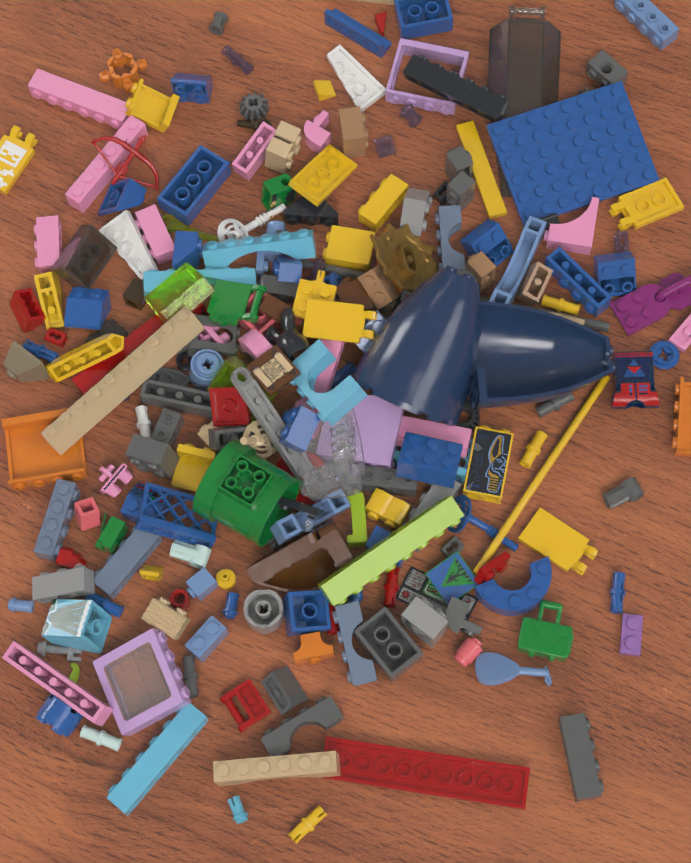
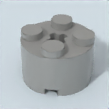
[243,589,285,634]

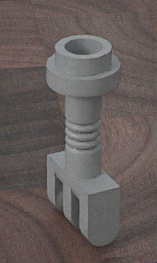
[37,641,82,663]

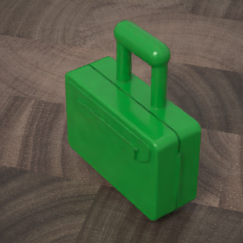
[517,600,574,662]

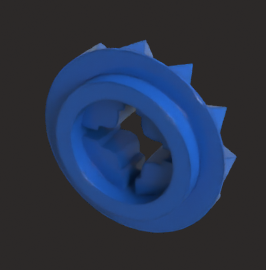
[649,341,680,370]

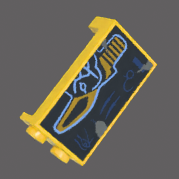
[463,426,514,504]

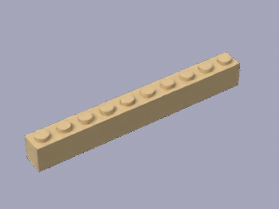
[41,306,205,455]

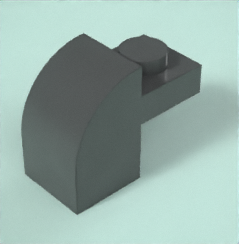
[445,596,483,637]

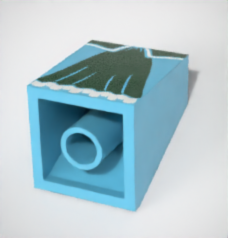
[41,599,113,654]

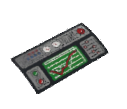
[396,567,478,631]

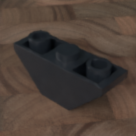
[283,196,339,227]

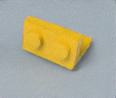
[171,443,217,492]

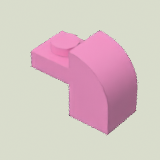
[304,110,332,154]

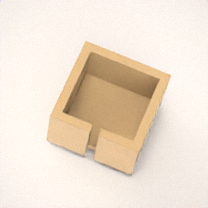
[264,120,302,174]

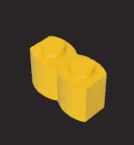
[365,488,411,529]

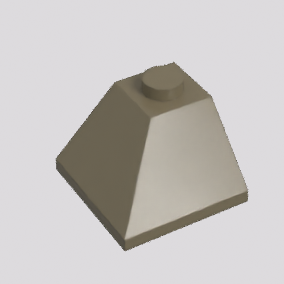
[3,341,50,382]

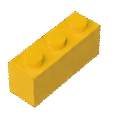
[358,174,409,232]

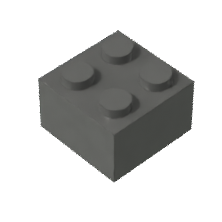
[125,434,180,479]

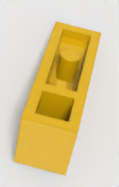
[34,271,65,330]

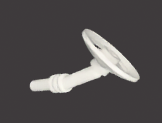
[217,203,287,242]

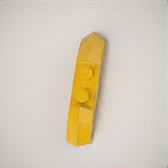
[45,333,124,382]

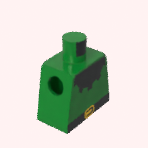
[261,173,296,212]

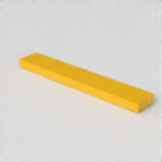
[456,121,507,220]

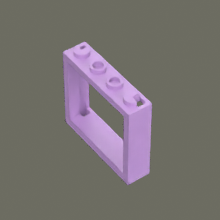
[385,38,469,115]

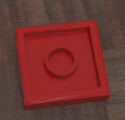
[209,386,252,427]

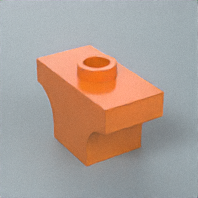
[293,631,335,665]

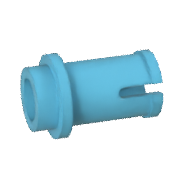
[227,796,249,824]

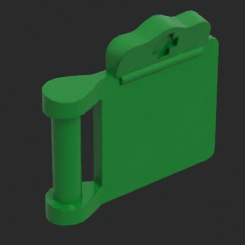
[207,279,267,326]

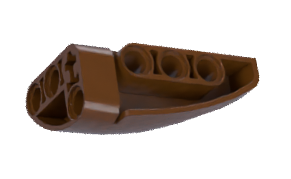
[246,519,354,592]

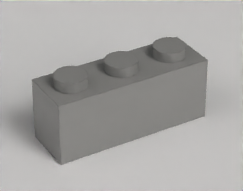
[32,565,95,604]

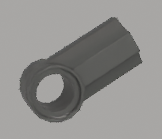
[602,477,645,510]

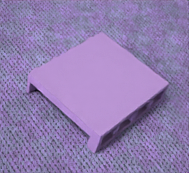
[315,389,404,469]

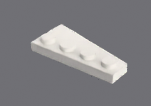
[99,210,159,280]

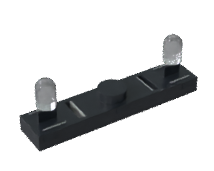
[277,496,324,532]

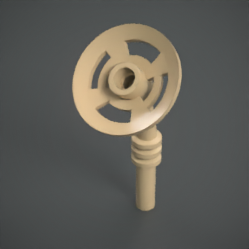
[240,420,277,458]

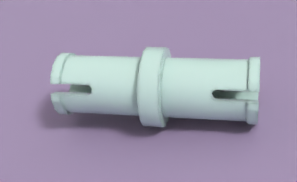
[80,724,122,751]

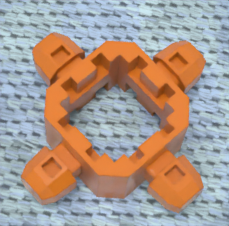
[99,48,148,93]

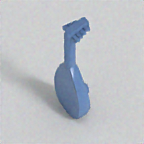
[475,652,552,686]

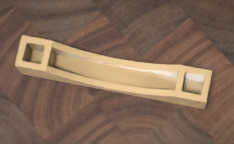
[213,751,341,786]

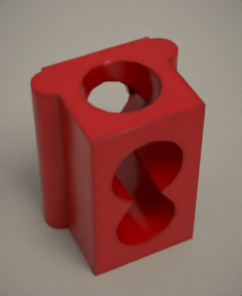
[44,327,68,348]

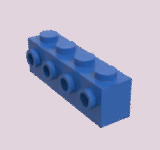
[545,246,612,318]

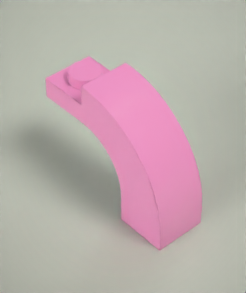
[237,329,273,360]

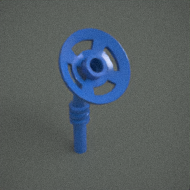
[447,495,519,552]

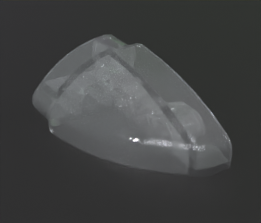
[297,408,366,498]

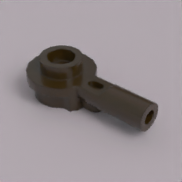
[237,119,272,131]

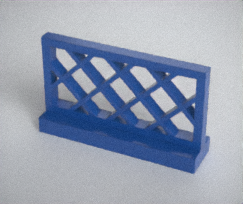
[135,482,217,548]

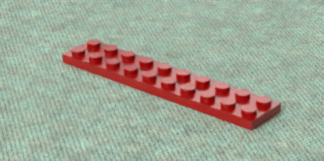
[321,736,530,810]

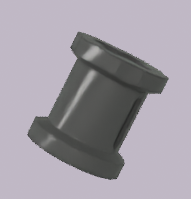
[208,11,229,35]

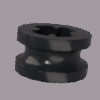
[176,353,192,372]

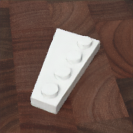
[327,45,386,113]

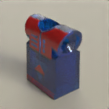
[611,351,660,409]

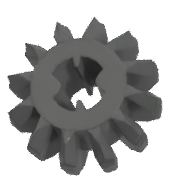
[239,91,269,121]

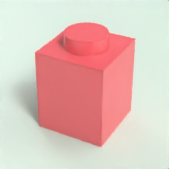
[74,497,100,531]

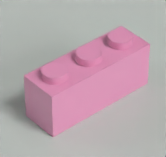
[232,121,280,181]
[134,204,174,265]
[34,215,63,274]

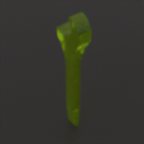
[161,214,219,242]

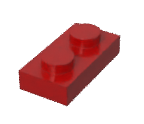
[474,551,511,585]

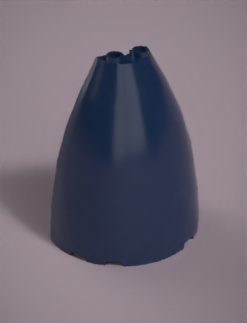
[352,265,480,426]
[467,301,615,408]

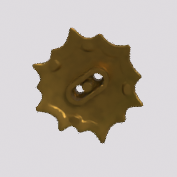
[370,223,438,292]

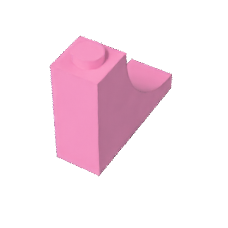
[543,197,599,255]

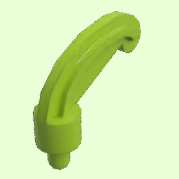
[69,662,80,683]

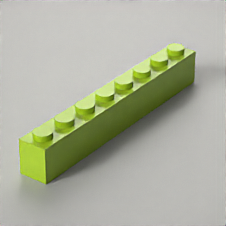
[317,495,464,606]

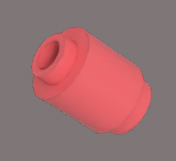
[454,637,483,668]

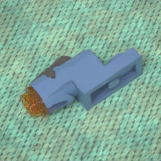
[256,215,287,278]

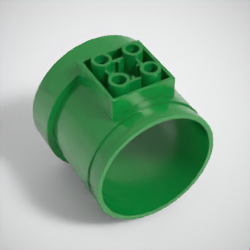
[193,439,301,547]

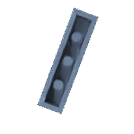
[94,527,163,600]

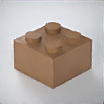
[339,106,369,158]

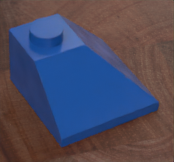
[97,178,147,216]

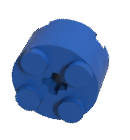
[35,693,84,737]

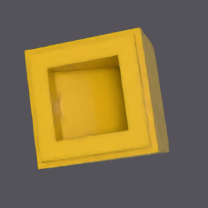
[313,80,336,102]
[139,565,164,581]

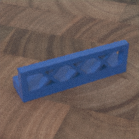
[324,8,392,58]

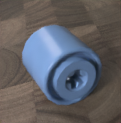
[189,349,224,391]

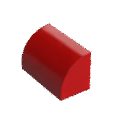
[9,288,46,333]

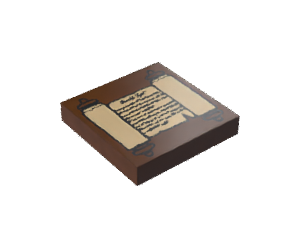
[246,345,301,397]

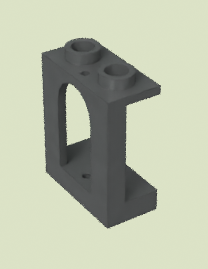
[187,314,240,362]

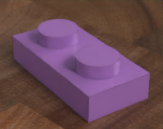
[619,613,643,657]

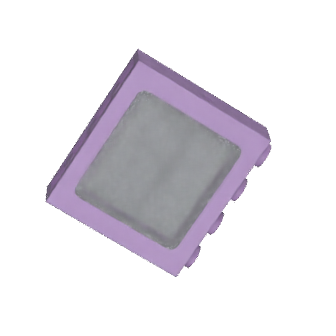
[93,628,192,736]

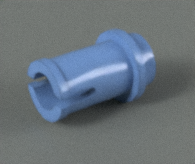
[8,597,34,613]

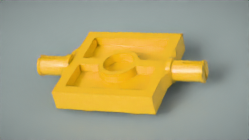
[293,270,337,320]

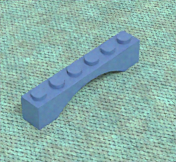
[489,216,547,304]

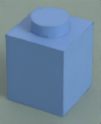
[186,567,219,601]

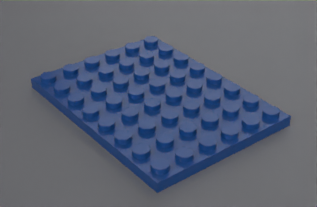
[486,81,660,228]

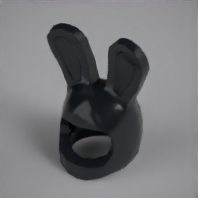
[266,308,311,362]

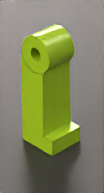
[347,490,367,548]

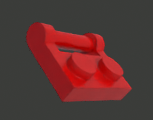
[219,678,272,733]

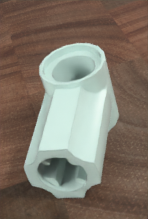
[169,540,212,569]

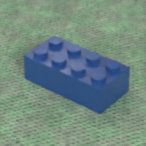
[157,145,231,226]

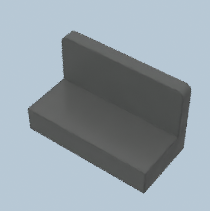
[261,666,308,715]

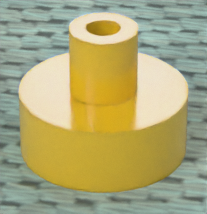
[216,569,236,590]

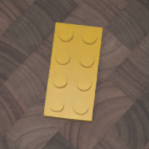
[288,144,358,207]

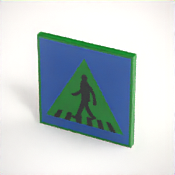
[425,551,478,605]

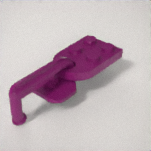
[609,273,691,337]

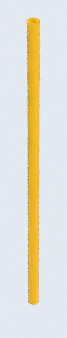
[473,375,610,574]

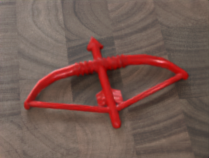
[91,135,159,190]

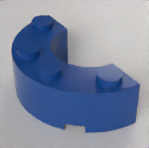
[474,557,552,616]

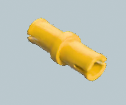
[541,294,581,316]
[519,430,547,469]
[288,805,327,844]

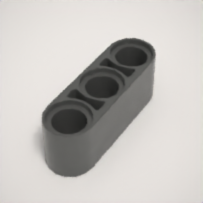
[258,274,299,303]

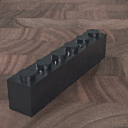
[403,54,509,123]

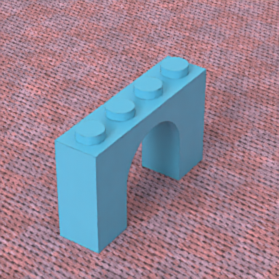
[290,339,368,426]

